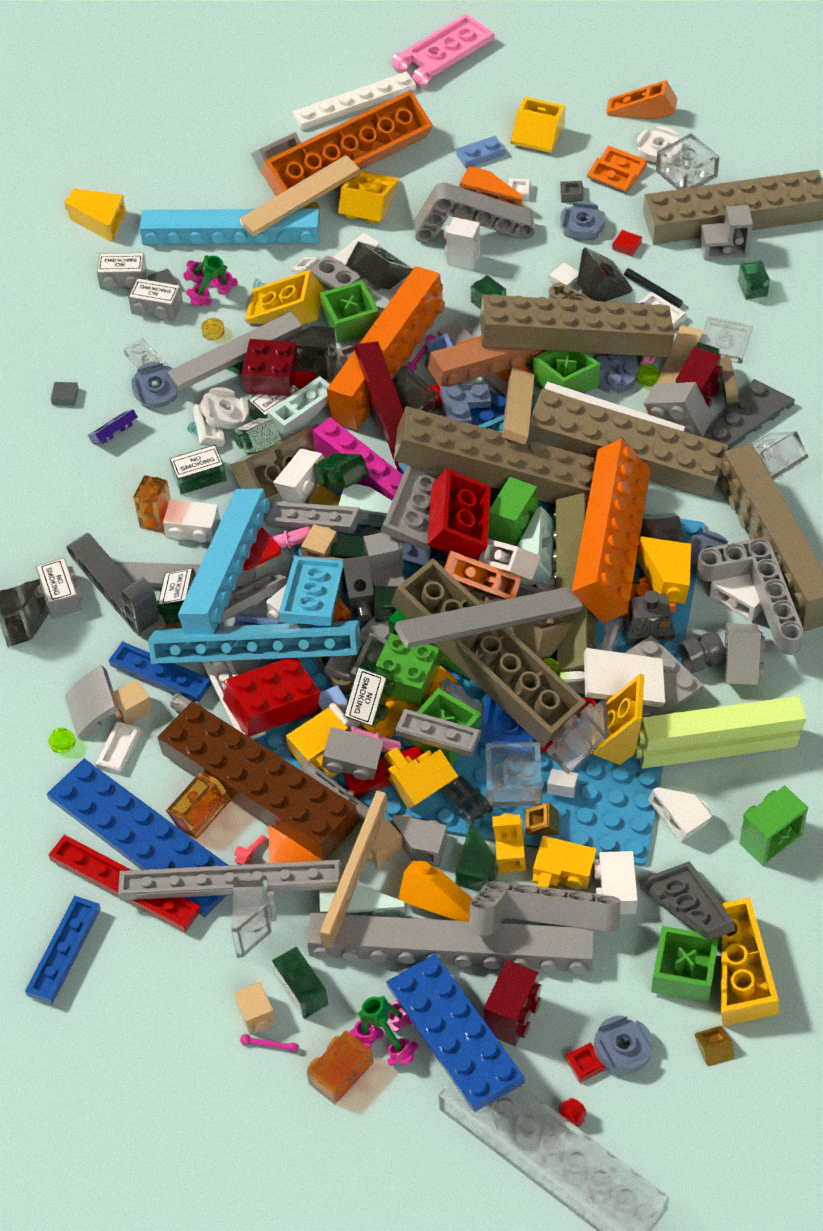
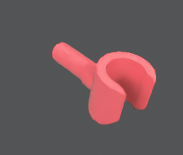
[234,834,267,865]

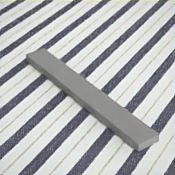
[394,586,583,649]
[118,860,342,900]

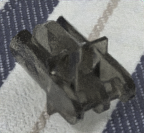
[441,774,493,826]

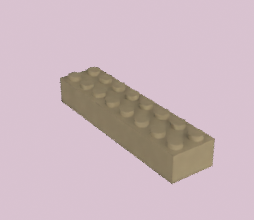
[643,169,823,245]
[480,294,674,357]
[527,389,728,499]
[394,406,594,505]
[719,443,823,632]
[391,558,586,748]

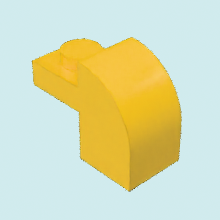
[492,814,527,873]

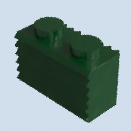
[314,453,369,488]

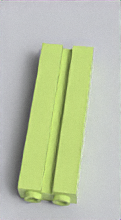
[634,696,807,769]

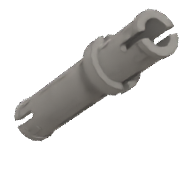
[300,760,369,824]

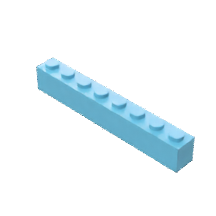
[140,208,320,245]
[178,488,270,634]
[148,620,361,664]

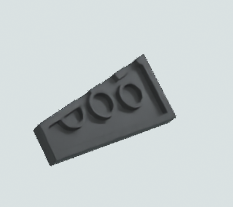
[704,379,795,450]
[639,861,735,940]

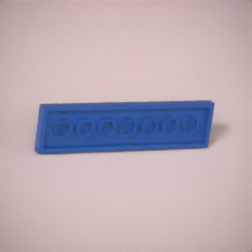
[47,758,228,918]

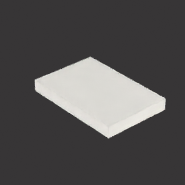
[584,648,665,708]

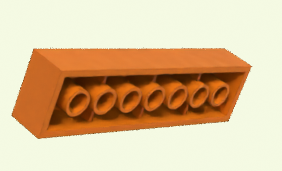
[261,90,433,196]
[327,266,445,430]
[572,438,650,623]

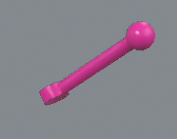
[407,334,436,371]
[240,1034,299,1053]

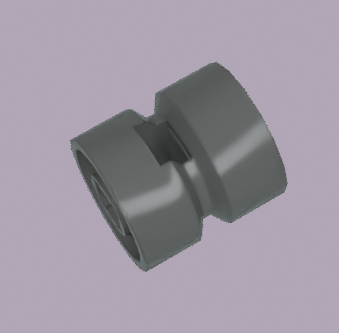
[679,631,726,674]

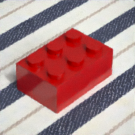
[427,468,491,560]
[223,658,321,737]

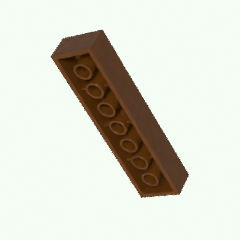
[157,701,360,860]

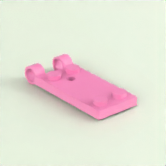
[391,14,494,87]

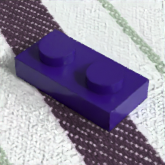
[88,409,138,444]

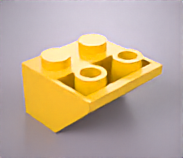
[511,97,566,153]

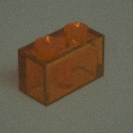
[133,475,171,533]
[166,771,232,839]
[307,1030,374,1105]

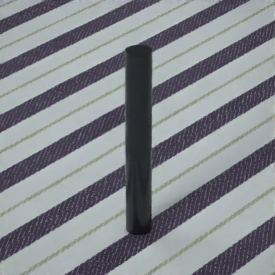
[624,268,683,308]

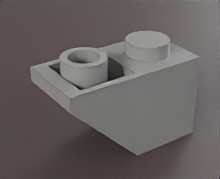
[392,814,447,867]

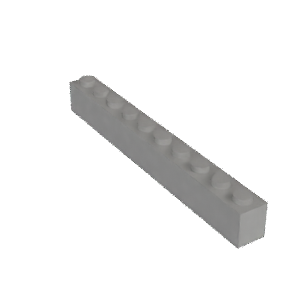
[307,913,594,974]

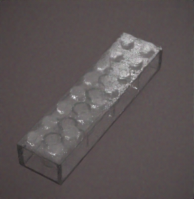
[439,1080,669,1231]

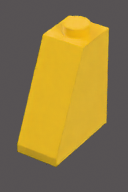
[65,188,126,241]
[636,537,691,604]

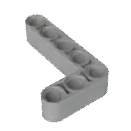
[415,183,535,243]
[697,539,803,655]
[469,881,620,936]

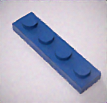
[109,641,211,702]
[25,895,101,1004]

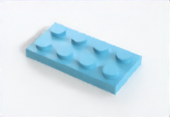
[279,557,344,626]

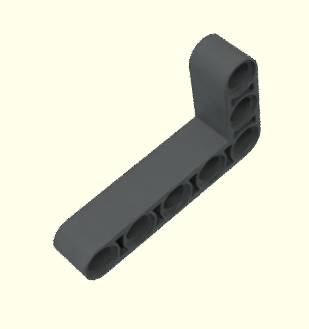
[66,532,159,634]

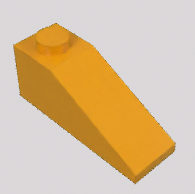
[398,860,473,921]

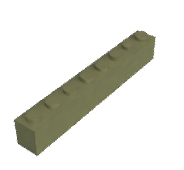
[553,493,596,674]

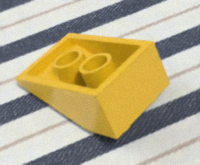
[338,170,400,223]
[245,270,324,325]
[593,674,645,765]

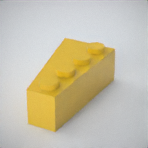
[721,897,780,1027]

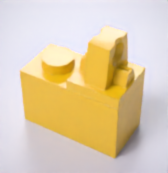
[286,707,348,778]
[384,747,458,809]
[532,836,597,890]

